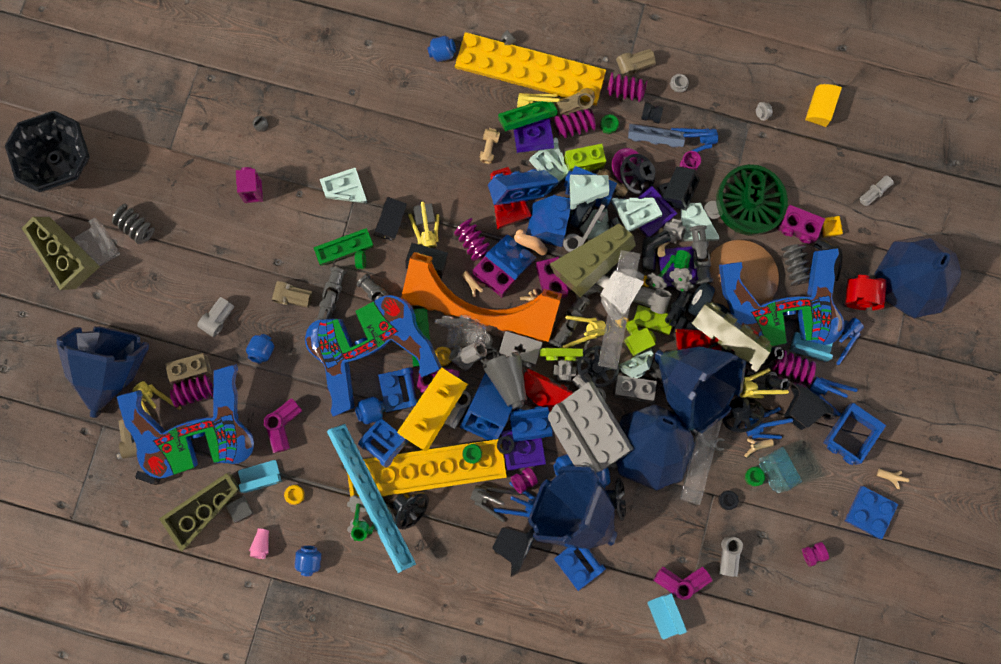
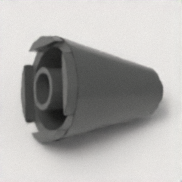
[483,352,527,409]

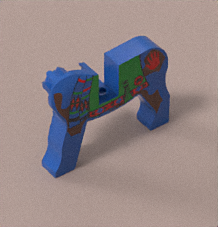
[719,248,844,346]
[305,295,441,416]
[117,364,254,478]

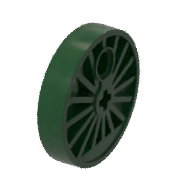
[716,164,788,236]

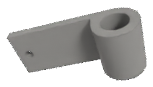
[563,204,607,252]

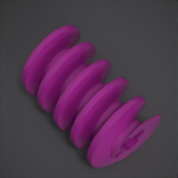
[607,72,647,103]
[555,109,596,138]
[454,218,490,261]
[772,350,816,385]
[170,374,214,408]

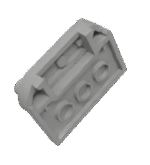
[548,381,634,473]

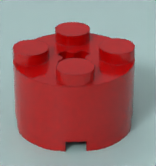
[845,275,886,311]

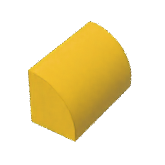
[805,84,842,127]

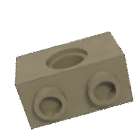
[165,353,213,385]

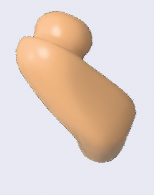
[514,229,547,256]

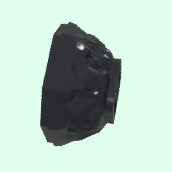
[5,111,90,193]

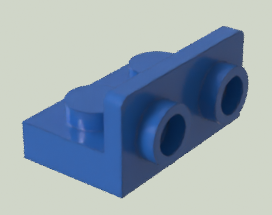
[510,406,552,442]

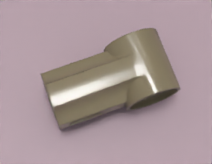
[616,49,656,77]
[557,88,595,115]
[272,281,312,308]
[118,419,137,459]

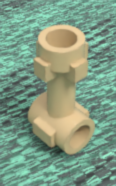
[479,128,500,164]
[597,169,628,197]

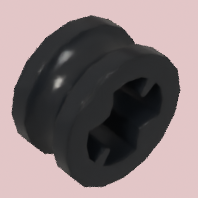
[497,436,514,454]

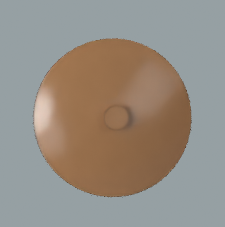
[706,240,779,311]

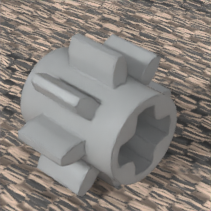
[663,219,686,243]
[553,361,577,382]

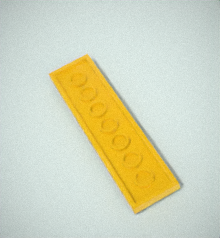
[455,32,606,106]
[347,439,507,497]

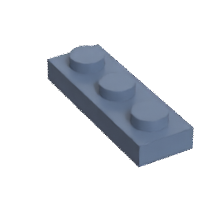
[628,124,685,147]

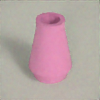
[249,529,269,559]

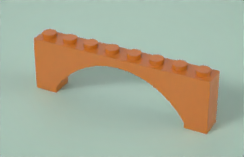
[401,252,562,342]

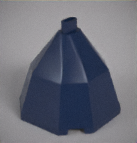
[874,236,961,319]
[56,326,149,418]
[655,347,746,433]
[616,405,695,491]
[528,466,617,549]

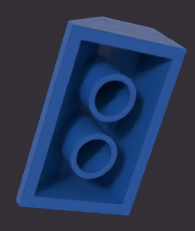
[488,169,558,205]

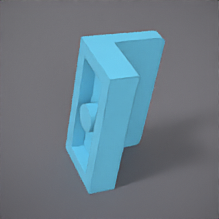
[790,332,833,362]
[238,460,282,493]
[647,593,687,639]

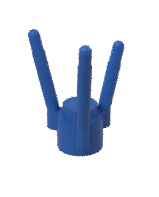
[671,128,718,152]
[836,318,864,365]
[810,377,858,416]
[745,407,793,439]
[494,481,536,518]

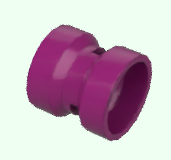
[680,151,701,170]
[511,467,538,494]
[802,542,829,567]

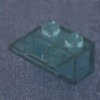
[759,446,803,493]

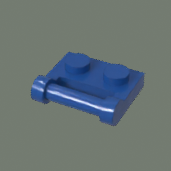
[378,367,419,413]
[358,419,409,468]
[554,547,606,591]

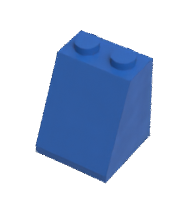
[526,195,570,247]
[460,373,513,441]

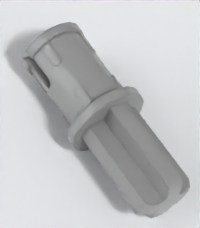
[860,175,894,206]

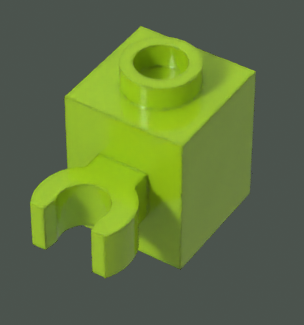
[624,320,656,357]

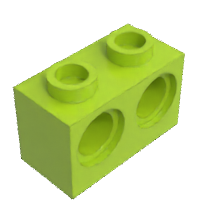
[564,144,606,171]

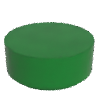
[600,114,619,134]
[355,250,366,270]
[462,444,482,464]
[745,467,765,487]

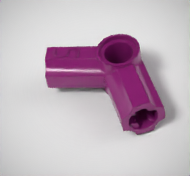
[264,398,302,454]
[653,566,713,600]

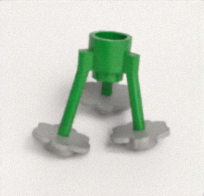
[647,250,694,291]
[347,496,395,541]

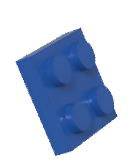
[485,234,537,280]
[845,486,898,539]

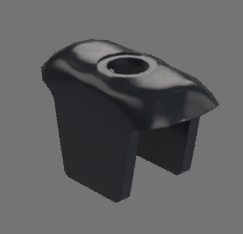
[784,382,836,430]
[492,527,535,577]

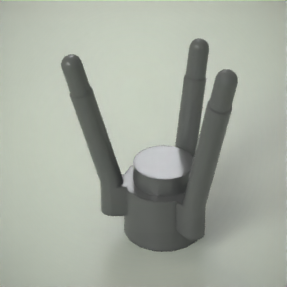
[471,484,521,522]

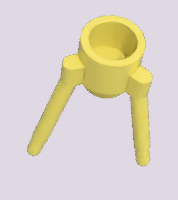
[517,93,560,108]
[408,202,439,248]
[562,315,607,348]
[740,368,789,399]
[132,381,181,416]

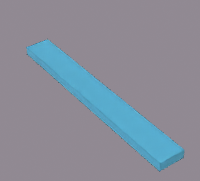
[327,424,416,573]

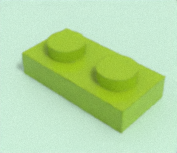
[634,305,672,335]
[540,348,583,361]

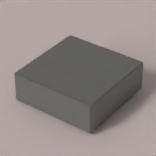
[413,203,435,226]
[226,496,253,523]

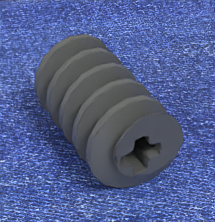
[112,203,155,244]
[781,244,811,286]

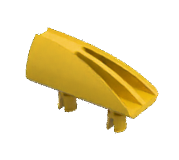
[397,367,468,452]

